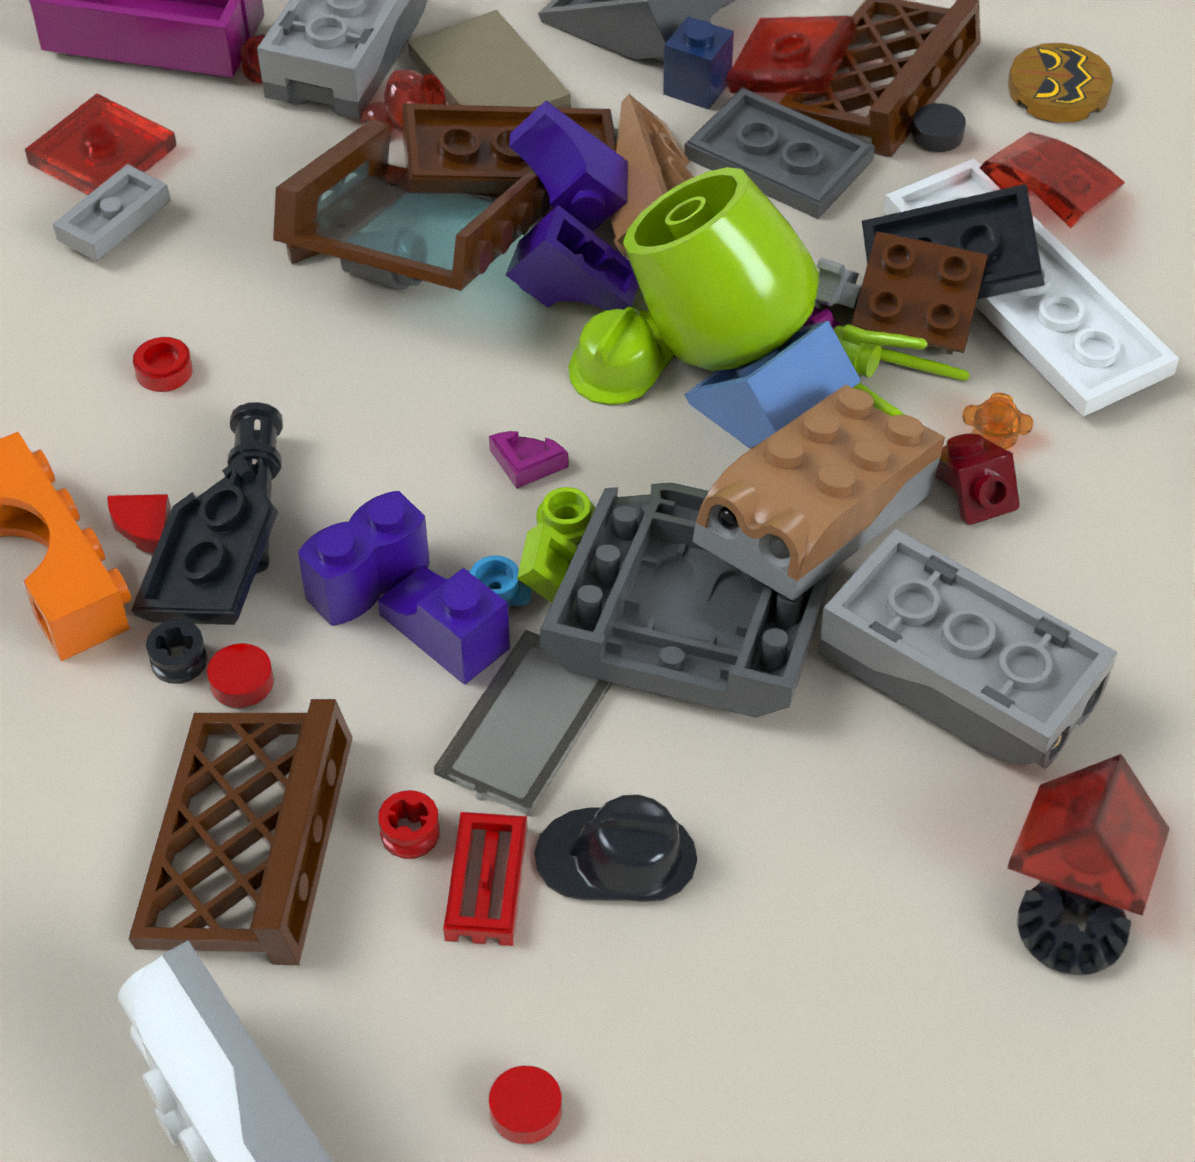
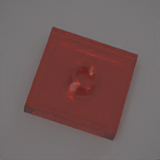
[726,15,857,93]
[24,93,177,195]

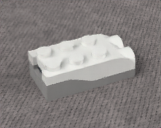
[118,941,332,1162]

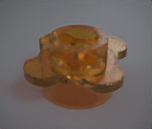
[962,392,1033,450]

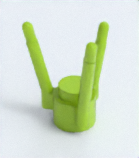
[834,324,970,417]

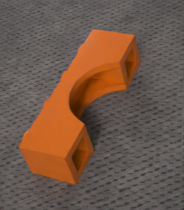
[0,432,132,661]

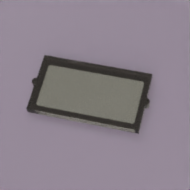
[434,630,613,816]

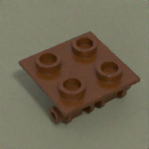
[851,231,988,355]

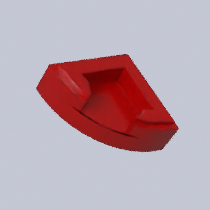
[107,494,171,553]

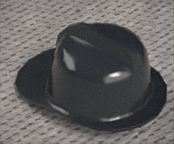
[534,794,697,902]

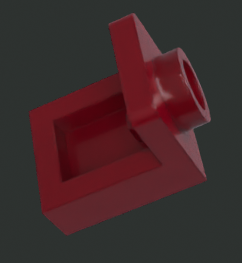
[935,433,1020,525]

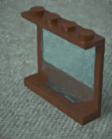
[273,119,551,291]

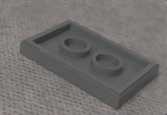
[684,88,875,219]

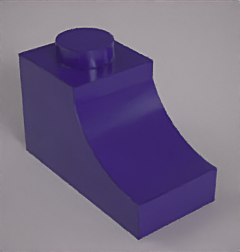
[509,101,628,232]
[505,205,639,311]
[378,565,510,685]

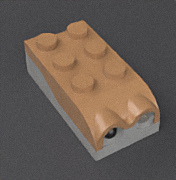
[692,384,945,601]

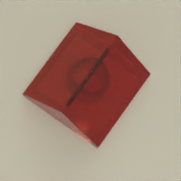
[1007,753,1170,916]

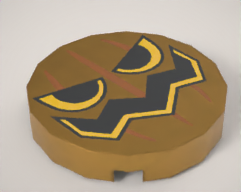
[1008,43,1113,123]

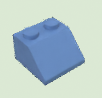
[684,321,861,448]

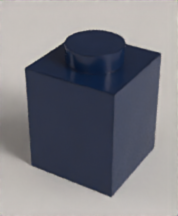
[663,16,734,110]

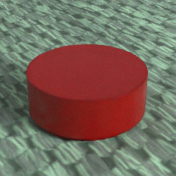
[133,337,193,392]
[207,643,274,708]
[488,1065,562,1144]

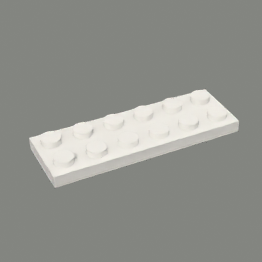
[884,158,1179,417]

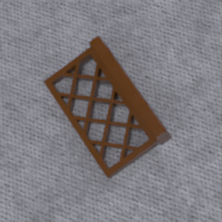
[778,0,981,157]
[128,699,353,965]

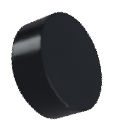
[911,103,966,152]

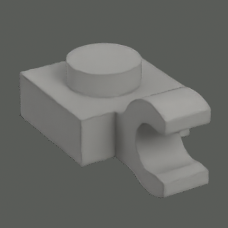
[815,258,861,308]

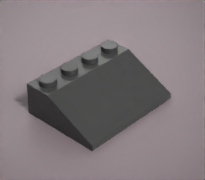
[538,0,735,61]

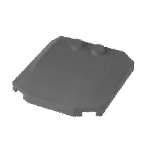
[540,482,836,718]

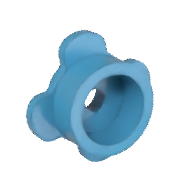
[468,555,532,608]

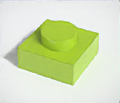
[517,522,578,603]

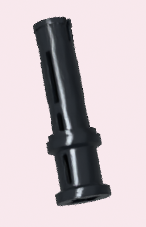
[227,402,283,574]

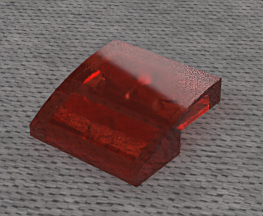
[979,132,1125,228]

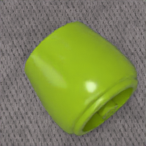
[623,167,819,371]

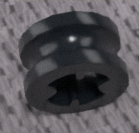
[146,620,208,684]

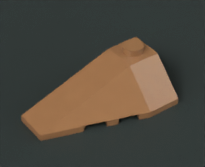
[610,94,694,259]

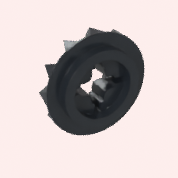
[1017,870,1132,975]

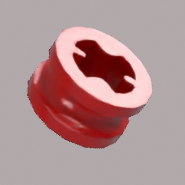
[378,790,440,859]

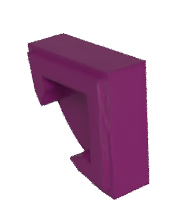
[489,431,569,489]

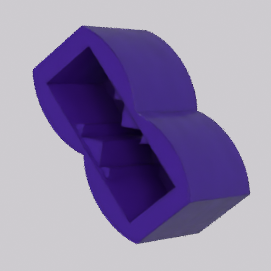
[298,491,430,626]

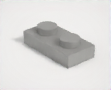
[53,164,171,262]

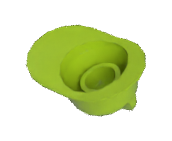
[568,307,675,406]

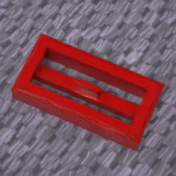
[443,812,528,946]

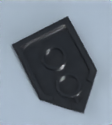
[131,456,278,625]

